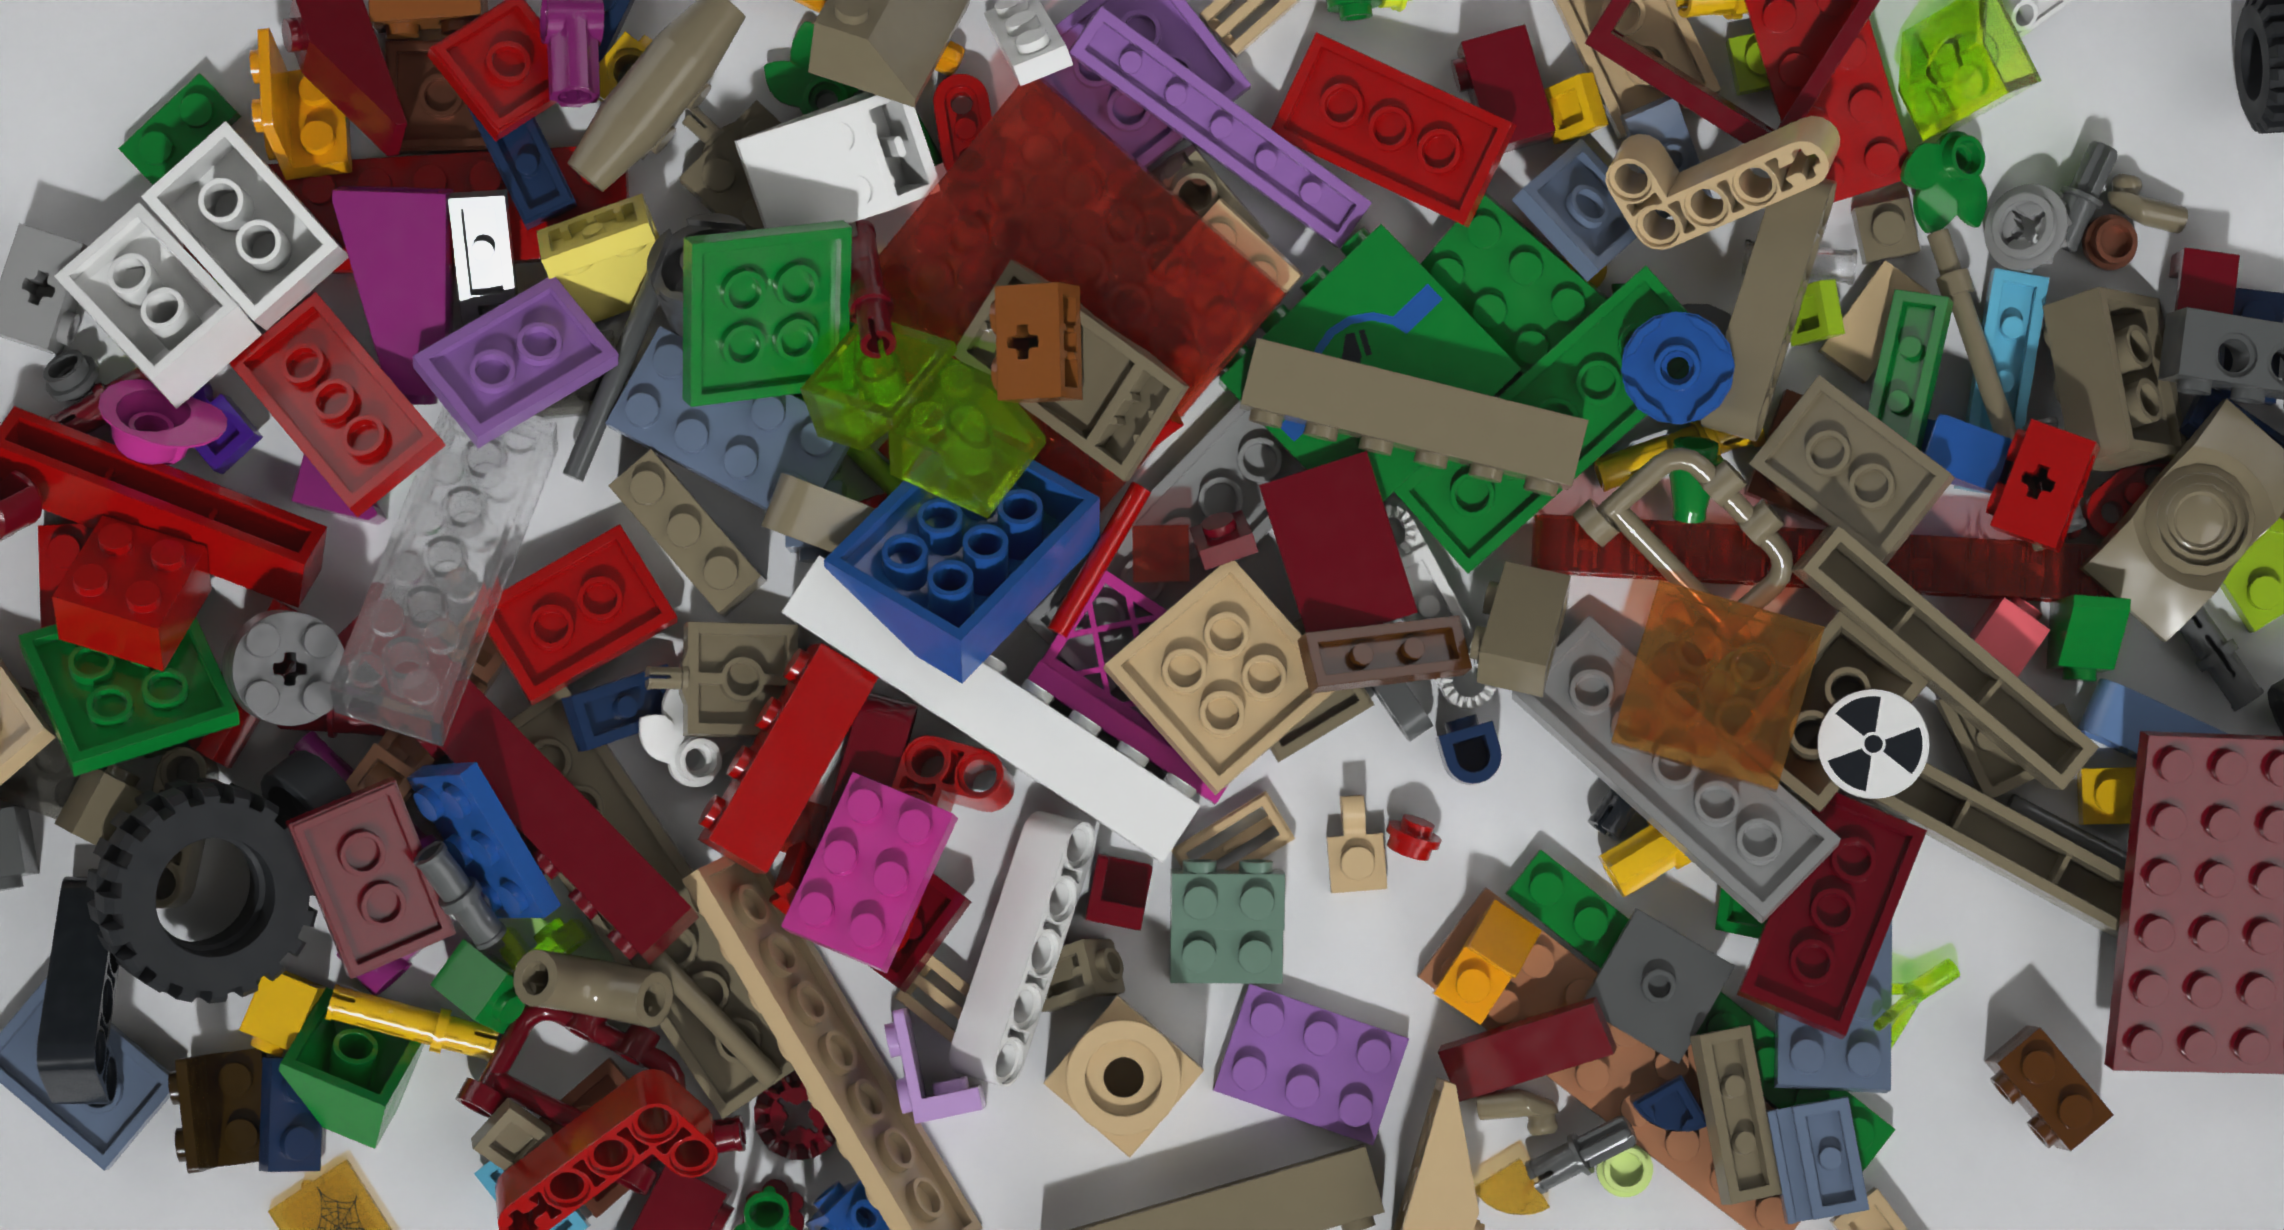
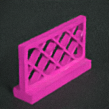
[1028,570,1229,805]

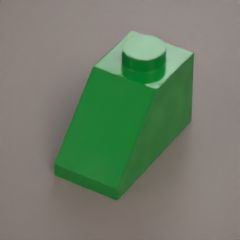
[2046,595,2131,682]

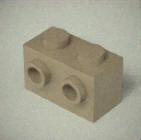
[1469,561,1571,697]

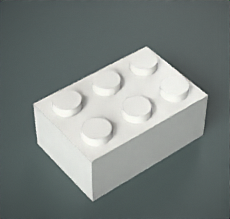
[141,121,349,331]

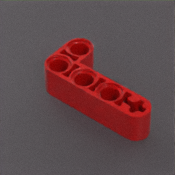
[891,735,1015,953]
[495,1069,718,1230]

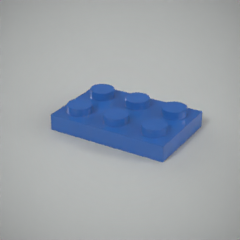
[407,762,561,918]

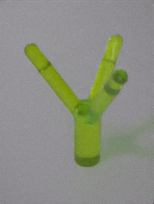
[1873,958,1960,1049]

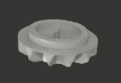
[1984,184,2073,273]

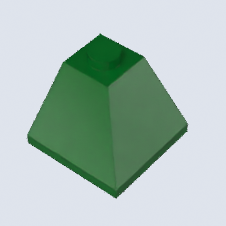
[279,987,424,1149]

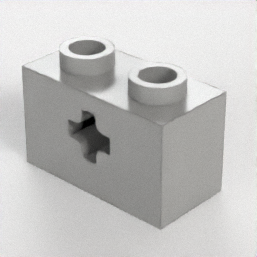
[0,223,88,355]

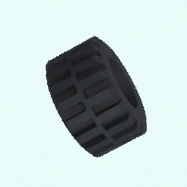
[2235,0,2284,134]

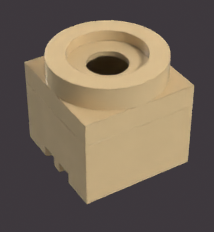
[1043,995,1204,1158]

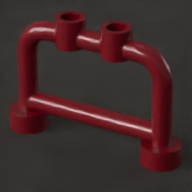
[455,1005,686,1195]

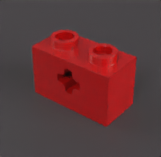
[1986,419,2100,553]

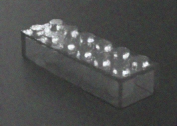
[329,406,558,747]

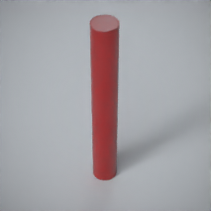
[1047,482,1151,639]

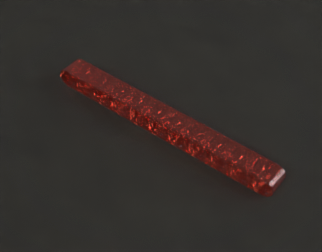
[1531,514,2111,602]

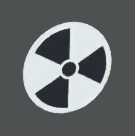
[1818,689,1930,799]

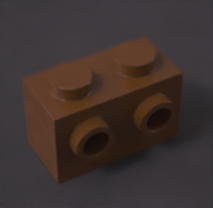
[1984,1025,2114,1151]

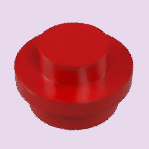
[1386,814,1442,861]

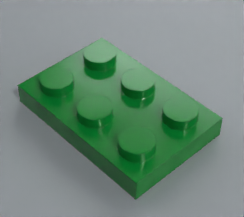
[1420,192,1608,374]

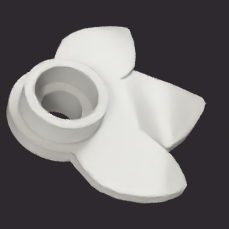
[639,689,741,787]

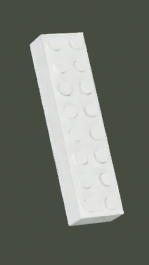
[782,555,1201,864]

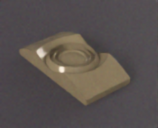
[952,260,1190,481]
[2079,398,2284,642]

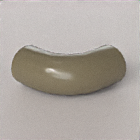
[513,950,673,1028]

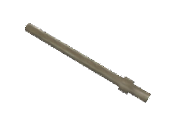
[1927,229,2046,552]

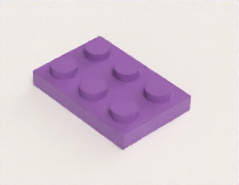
[413,277,619,448]
[1213,984,1409,1145]

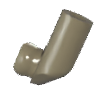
[2107,174,2188,233]
[1476,1089,1559,1135]

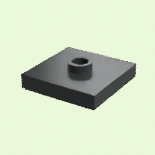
[1582,908,1735,1064]

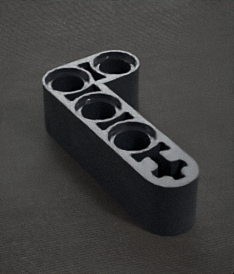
[37,877,119,1104]

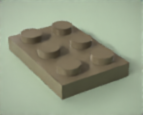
[1749,375,1955,565]

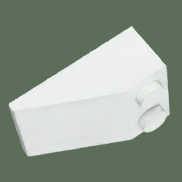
[54,202,262,409]

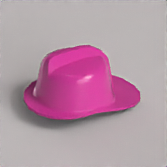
[98,379,227,465]

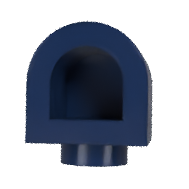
[1435,714,1502,785]

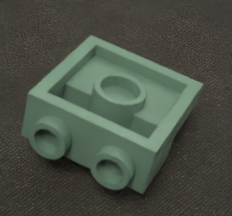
[1169,859,1285,984]

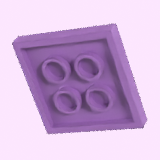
[1035,0,1251,189]

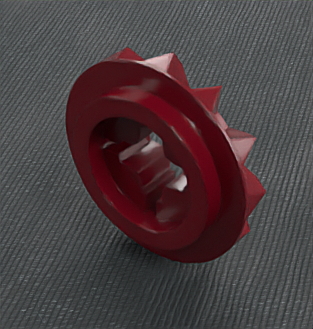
[754,1070,836,1160]

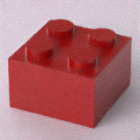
[52,515,212,671]

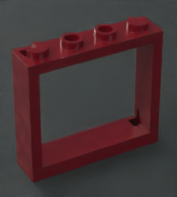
[1585,0,1881,144]

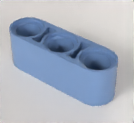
[2078,678,2228,760]

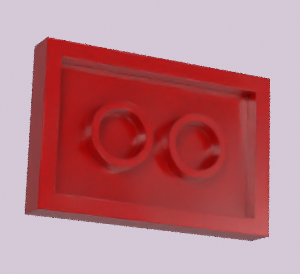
[473,524,678,706]

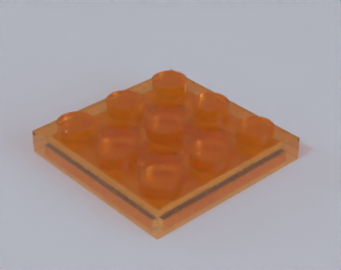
[1611,580,1825,792]

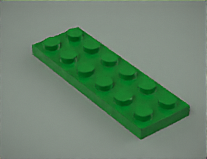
[1394,265,1689,574]

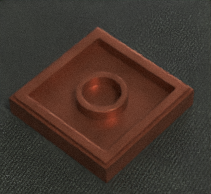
[386,40,488,154]

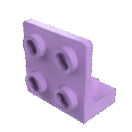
[884,1008,986,1124]

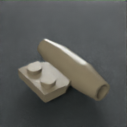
[567,0,746,192]

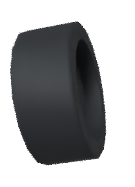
[260,750,352,818]

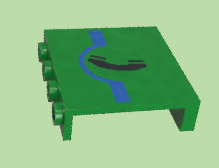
[1219,224,1522,503]

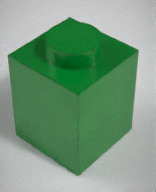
[430,939,525,1034]

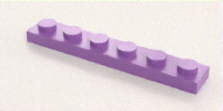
[1068,6,1372,248]

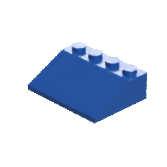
[824,421,1100,684]

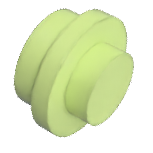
[1596,1144,1653,1197]

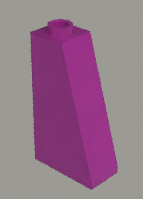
[332,185,454,405]

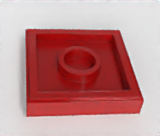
[427,0,557,141]

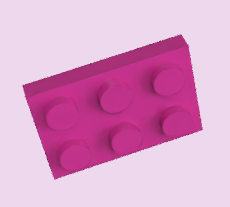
[781,772,958,974]

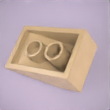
[1393,1077,1485,1230]

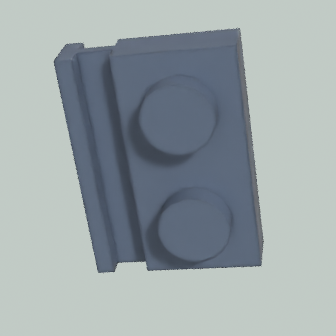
[1766,1096,1870,1225]

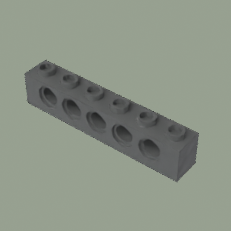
[2158,307,2284,409]

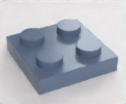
[1511,139,1637,282]

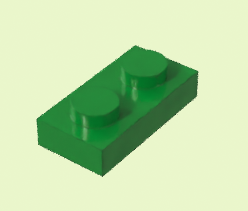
[118,73,242,185]

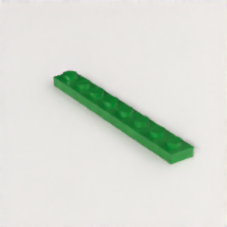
[1505,850,1896,1172]

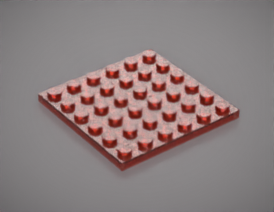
[850,78,1289,514]

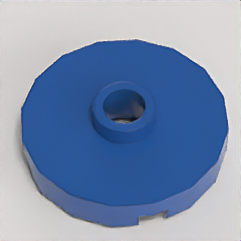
[1621,311,1735,425]

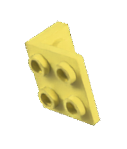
[537,193,659,323]

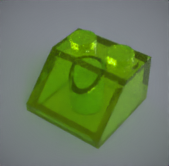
[1898,0,2042,141]
[800,322,957,451]
[888,356,1046,519]

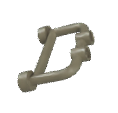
[1573,447,1794,665]

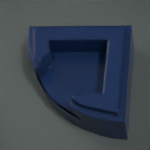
[1630,1075,1706,1132]

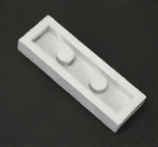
[983,0,1073,86]

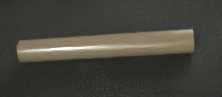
[648,952,783,1089]

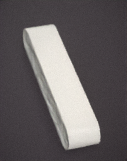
[949,811,1096,1087]

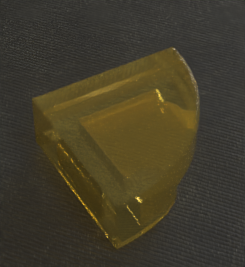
[1474,1158,1550,1215]

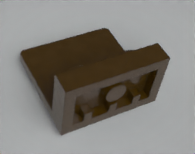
[168,1048,267,1174]

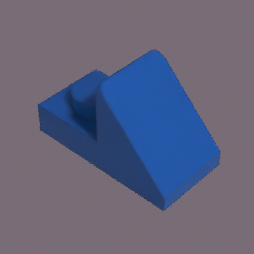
[1921,414,2012,493]

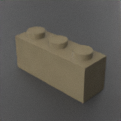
[608,449,766,617]

